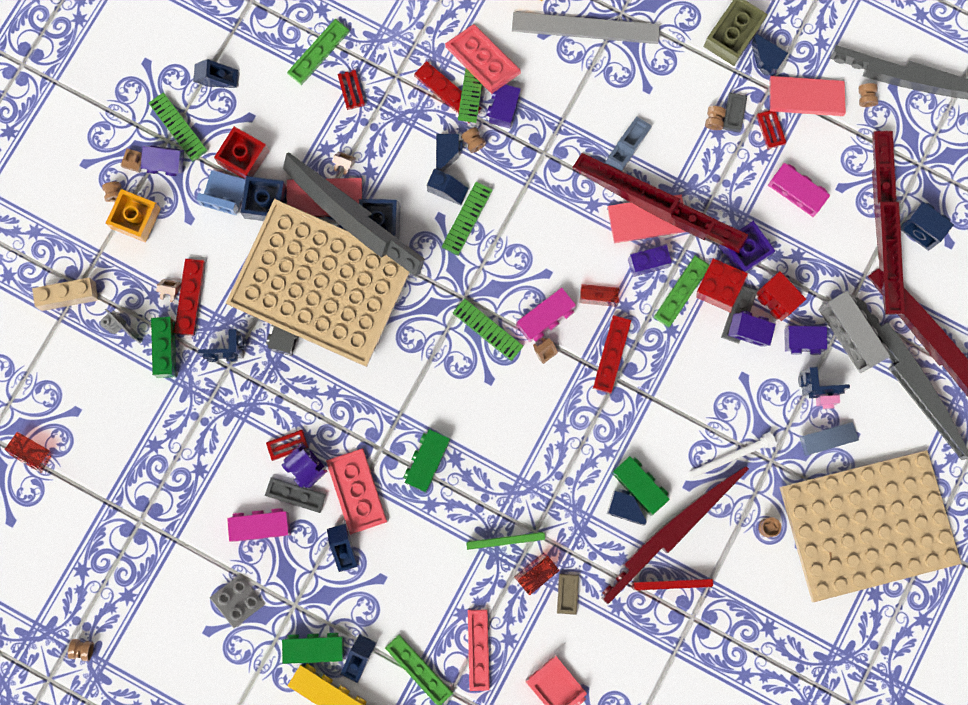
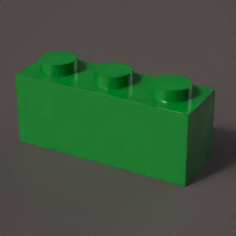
[151,317,177,378]
[403,429,450,493]
[611,456,670,516]
[282,633,344,664]

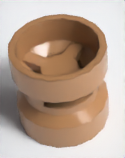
[858,83,878,107]
[705,106,726,130]
[461,127,486,153]
[758,517,782,538]
[68,639,94,662]

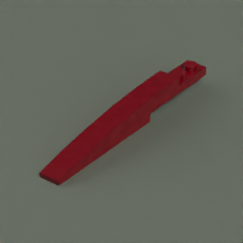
[872,131,905,315]
[572,153,748,253]
[868,268,968,397]
[601,466,749,604]

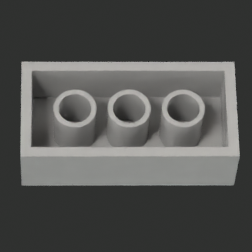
[818,291,890,374]

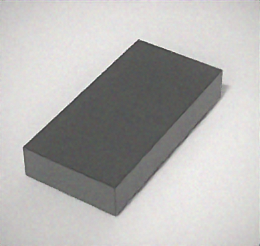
[723,92,747,133]

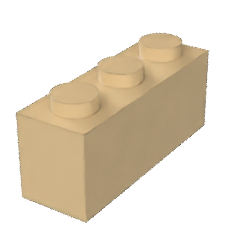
[32,277,98,311]

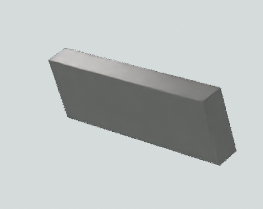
[721,286,758,344]
[264,477,327,513]

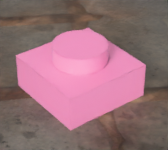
[816,395,840,409]

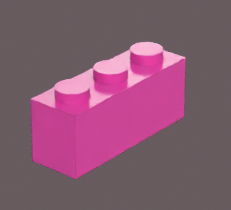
[768,163,830,217]
[516,288,576,343]
[227,508,291,542]

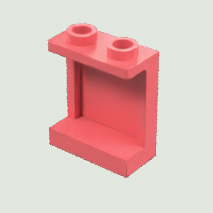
[525,655,587,705]

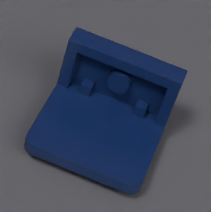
[198,329,246,362]
[798,367,850,399]

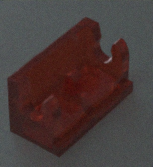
[579,284,620,307]
[4,432,52,473]
[514,552,560,596]

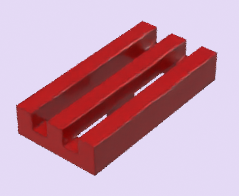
[337,70,365,110]
[756,110,786,150]
[266,430,309,461]

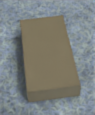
[556,574,579,615]

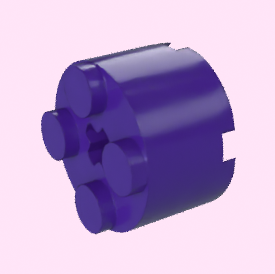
[281,443,328,488]

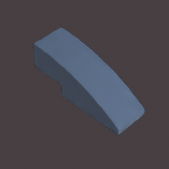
[605,116,652,171]
[799,422,859,456]

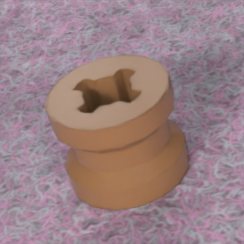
[102,182,121,202]

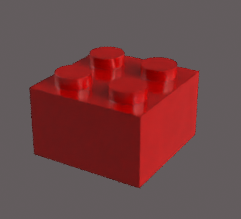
[214,126,269,179]
[696,258,748,313]
[756,271,807,322]

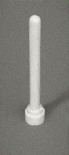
[688,432,777,478]

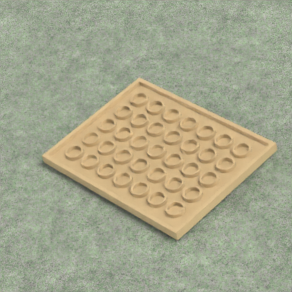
[225,199,410,367]
[780,450,961,602]

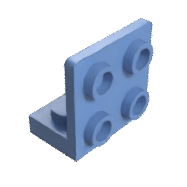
[196,170,246,216]

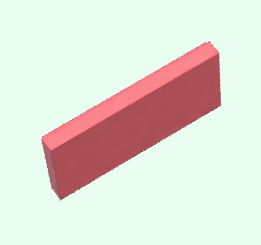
[445,24,521,94]
[769,76,846,116]
[286,178,362,217]
[607,194,686,244]
[326,448,387,535]

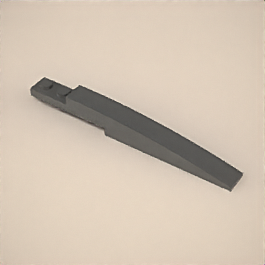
[829,45,968,100]
[283,152,425,277]
[855,297,968,460]

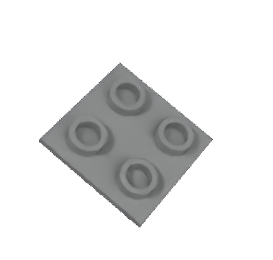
[100,309,141,344]
[209,574,265,628]

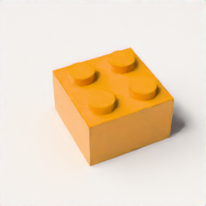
[105,189,161,243]

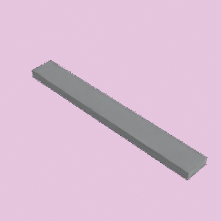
[511,12,660,44]

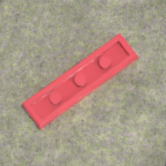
[468,609,489,691]

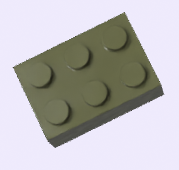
[703,0,768,66]

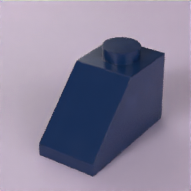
[751,34,788,76]
[193,59,238,88]
[436,134,463,172]
[426,169,469,206]
[606,489,647,526]
[327,524,358,572]
[340,634,377,683]

